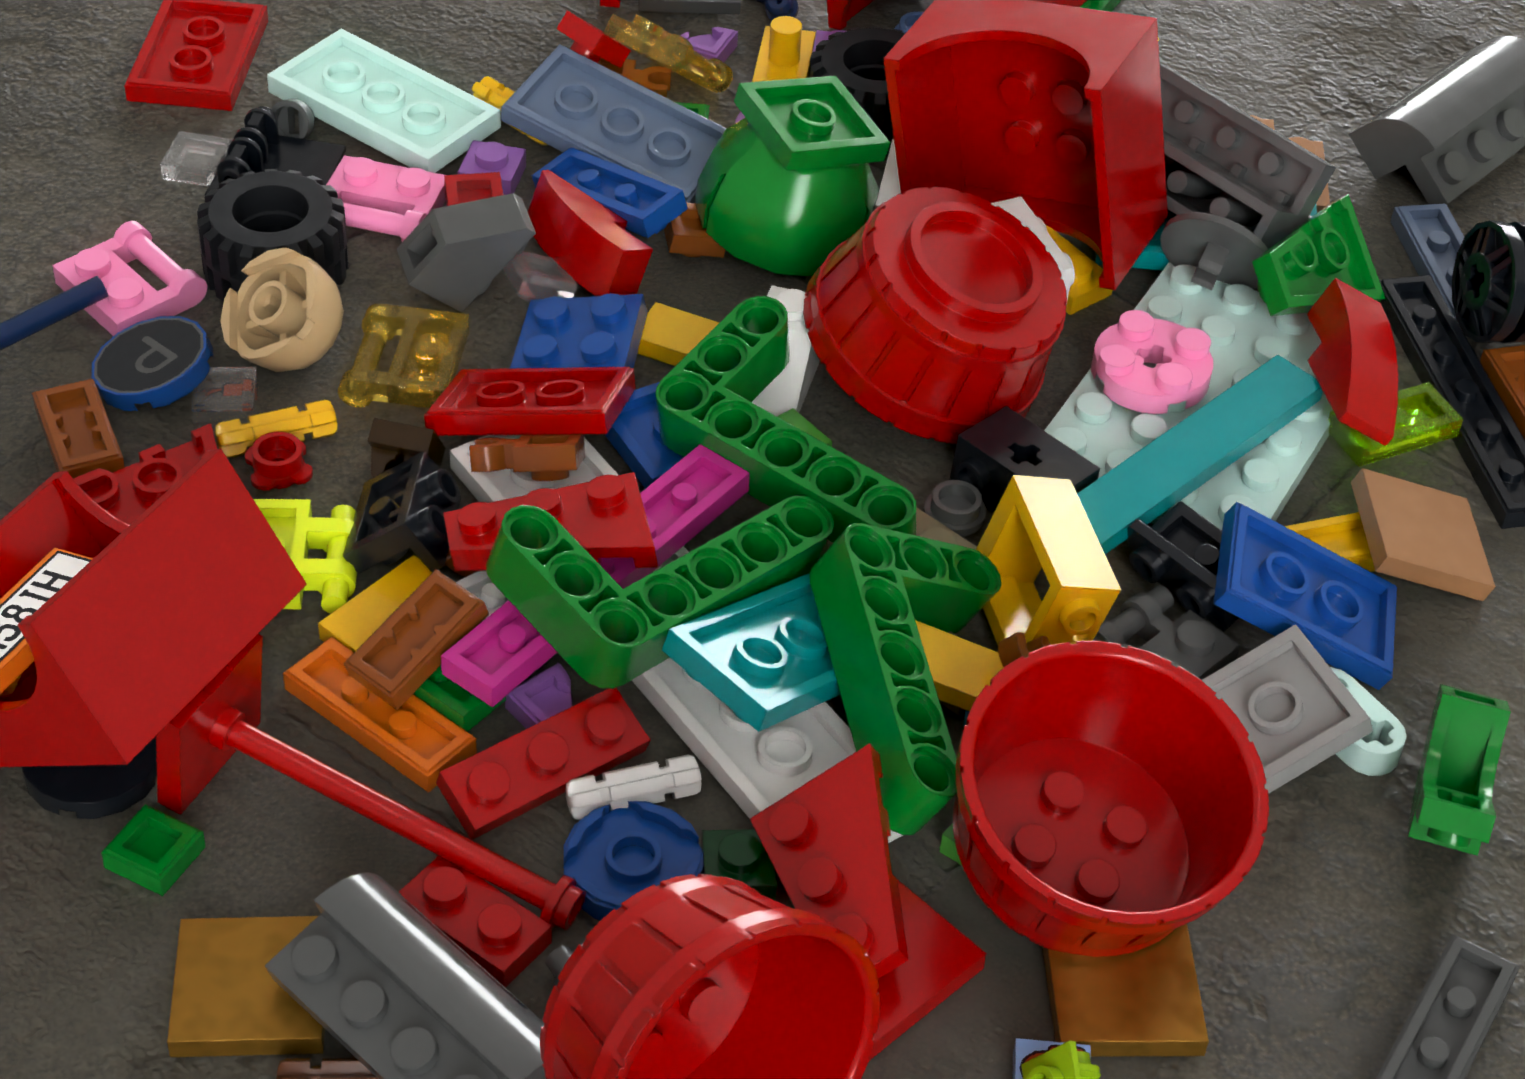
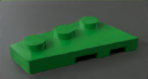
[1252,194,1386,316]

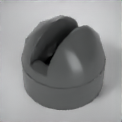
[271,99,315,139]

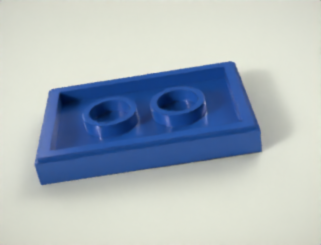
[1213,501,1397,690]

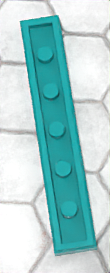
[1077,355,1323,554]

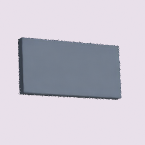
[501,44,727,203]

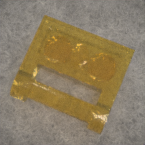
[603,14,733,93]
[337,303,469,408]

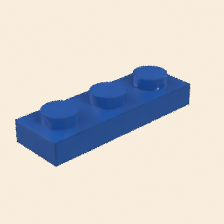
[531,147,688,238]

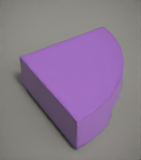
[669,27,738,72]
[505,663,573,729]

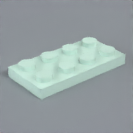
[267,28,501,173]

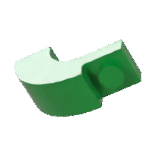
[1408,684,1511,856]

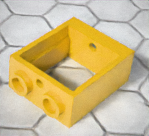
[976,475,1121,645]

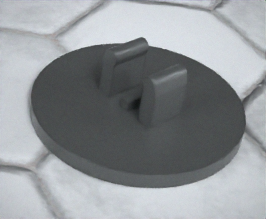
[1160,212,1268,290]

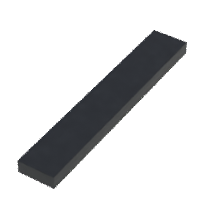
[1379,275,1525,529]

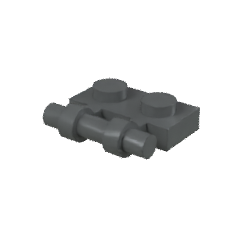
[1093,585,1240,680]

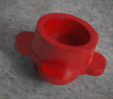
[244,432,313,491]

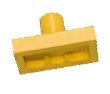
[752,16,816,82]

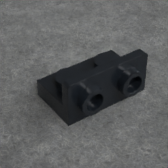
[343,451,461,574]

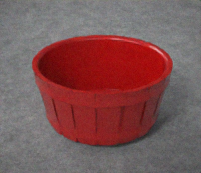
[803,187,1067,444]
[953,641,1269,957]
[540,874,880,1079]

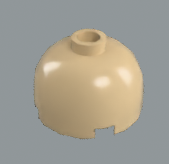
[220,247,344,372]

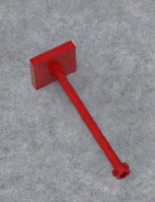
[156,634,586,930]

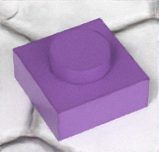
[457,140,526,195]

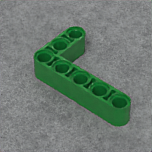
[656,296,916,543]
[486,495,834,689]
[809,523,1002,835]

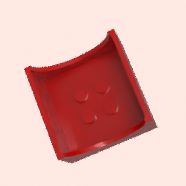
[883,0,1168,290]
[0,449,307,767]

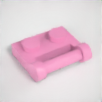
[326,155,446,242]
[53,221,208,336]

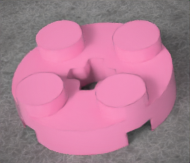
[1091,310,1213,414]

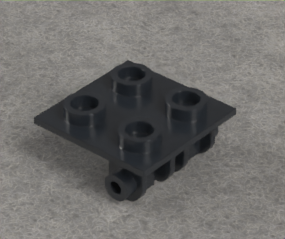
[205,106,346,196]

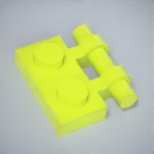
[253,499,357,614]

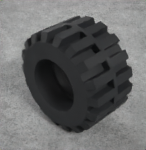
[809,26,904,157]
[197,169,349,302]

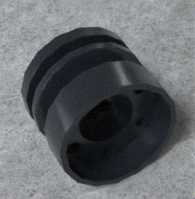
[1452,220,1525,344]

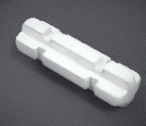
[566,754,702,820]

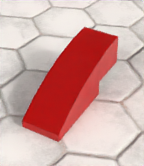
[528,170,653,296]
[1307,278,1398,446]

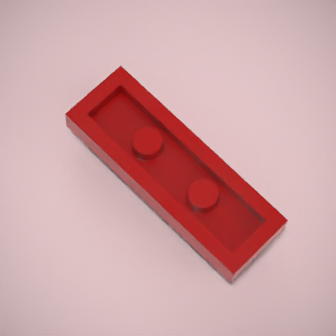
[436,688,651,840]

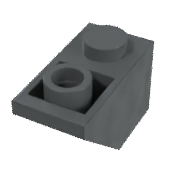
[397,193,536,313]

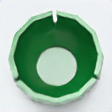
[695,76,890,276]

